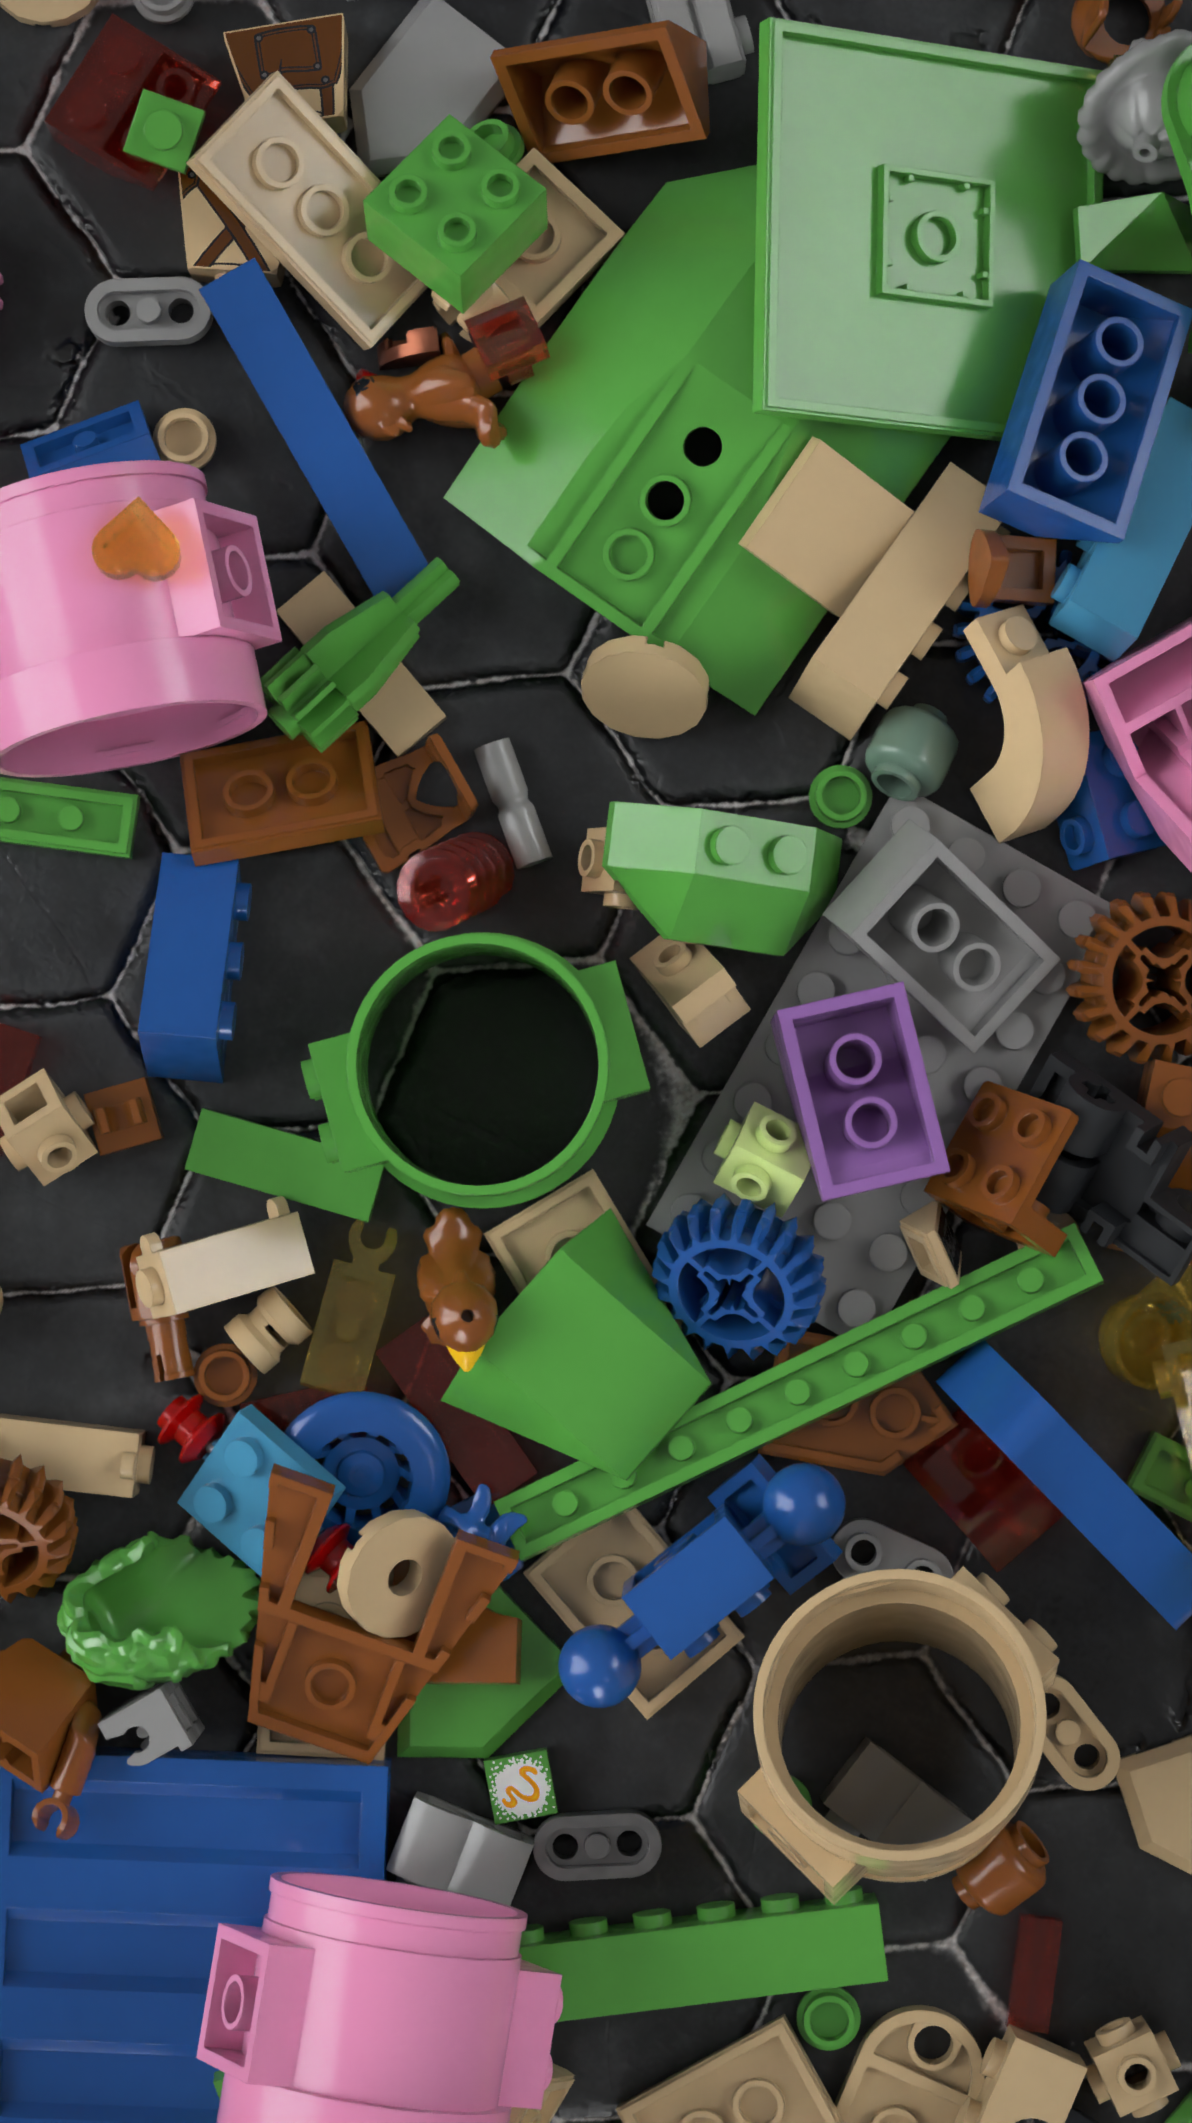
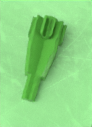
[260,557,460,753]

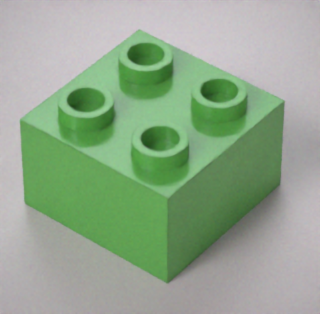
[363,114,548,314]

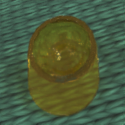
[1097,1263,1192,1390]

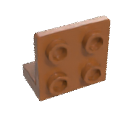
[923,1081,1079,1258]

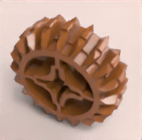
[1065,891,1192,1064]
[0,1454,79,1604]

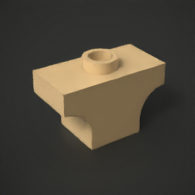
[629,935,751,1048]

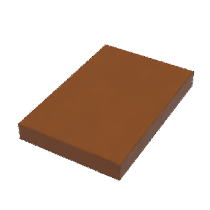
[179,720,385,867]

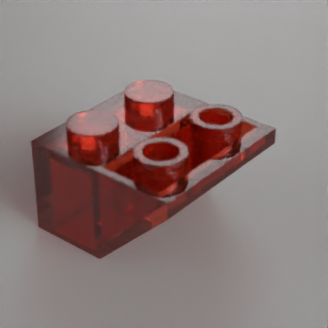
[44,13,222,191]

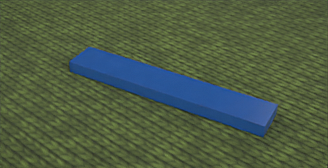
[199,257,428,598]

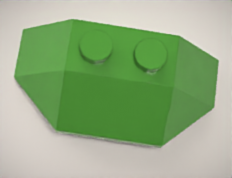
[602,801,842,956]

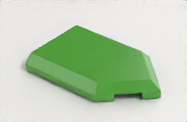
[397,1585,563,1758]

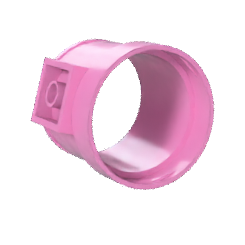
[0,460,282,778]
[196,1872,563,2123]

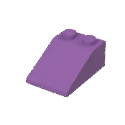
[770,981,951,1202]

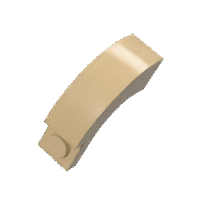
[963,604,1090,844]

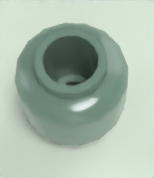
[865,703,959,801]

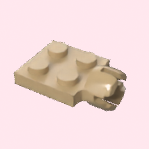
[431,147,625,346]

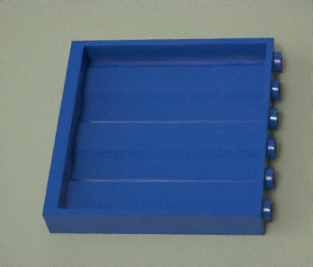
[0,1746,392,2123]

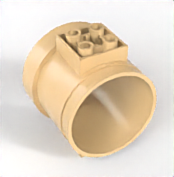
[737,1566,1060,1905]

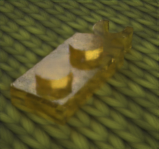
[300,1219,397,1395]

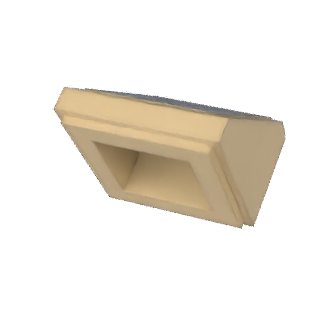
[899,1201,962,1289]

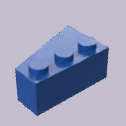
[138,852,252,1083]

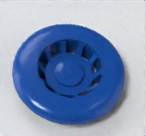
[284,1391,451,1546]

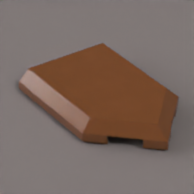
[758,1332,958,1476]

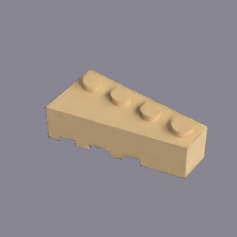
[788,462,1011,741]

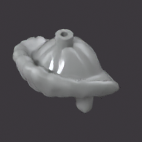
[1077,29,1192,186]

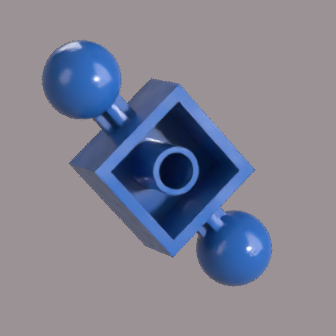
[558,1463,846,1708]

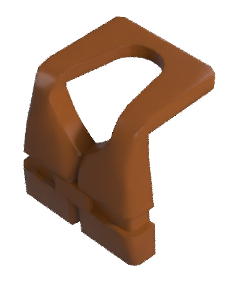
[362,733,478,874]

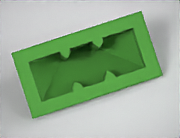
[1073,192,1192,274]

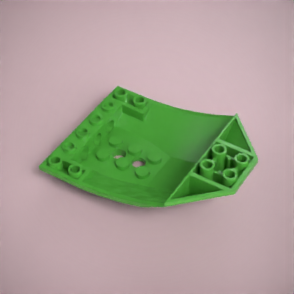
[443,165,951,716]

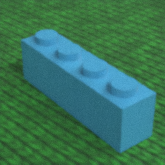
[1048,397,1192,662]

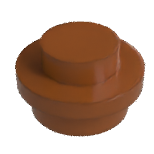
[193,1343,258,1407]

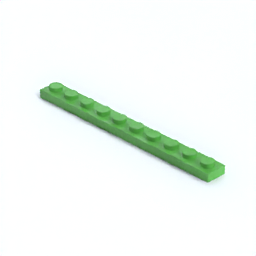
[494,1223,1104,1562]

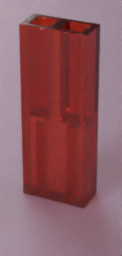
[1005,1913,1063,2034]

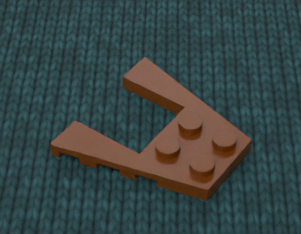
[247,1463,520,1764]

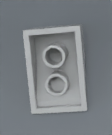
[822,819,1061,1054]

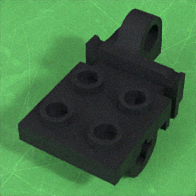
[1028,1049,1192,1287]

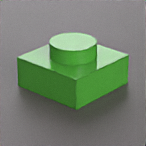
[123,89,206,175]

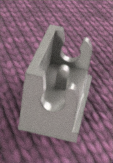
[97,1681,205,1766]

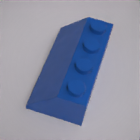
[978,259,1192,544]

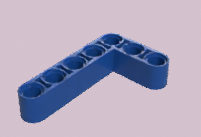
[935,1341,1192,1630]

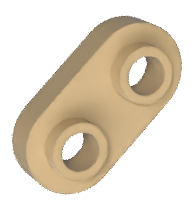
[1043,1674,1121,1791]

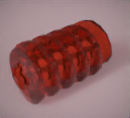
[396,831,515,932]

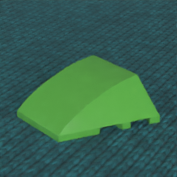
[440,1208,712,1481]

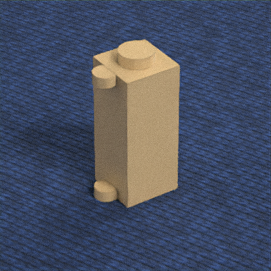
[136,1196,315,1319]
[0,1413,155,1498]

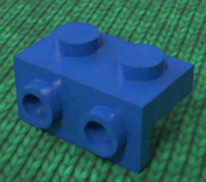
[1057,730,1166,871]

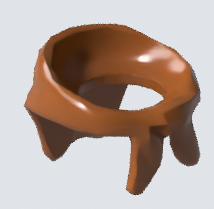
[1071,0,1183,66]

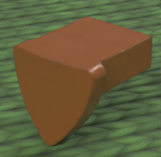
[968,529,1057,608]

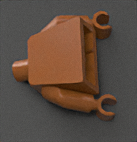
[0,1638,102,1840]

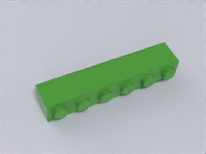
[519,1885,888,2022]

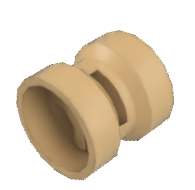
[224,1286,314,1374]

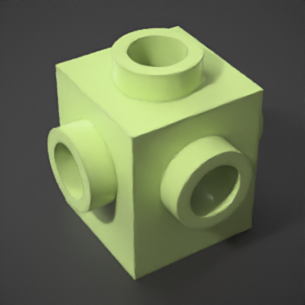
[713,1101,811,1218]

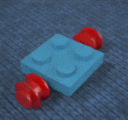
[157,1394,354,1594]

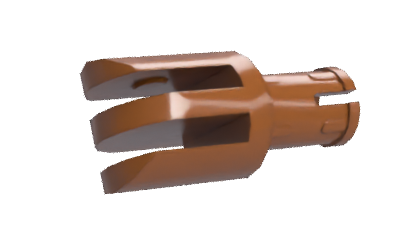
[120,1235,196,1383]

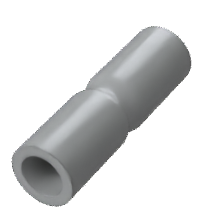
[474,738,553,870]

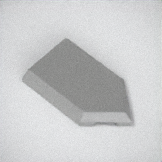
[349,0,505,178]

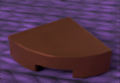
[377,326,441,371]

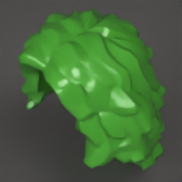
[57,1531,261,1691]

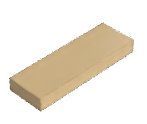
[276,571,447,758]

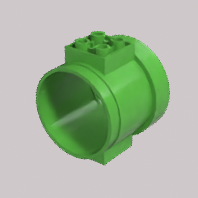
[301,932,650,1209]

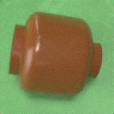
[952,1820,1050,1916]

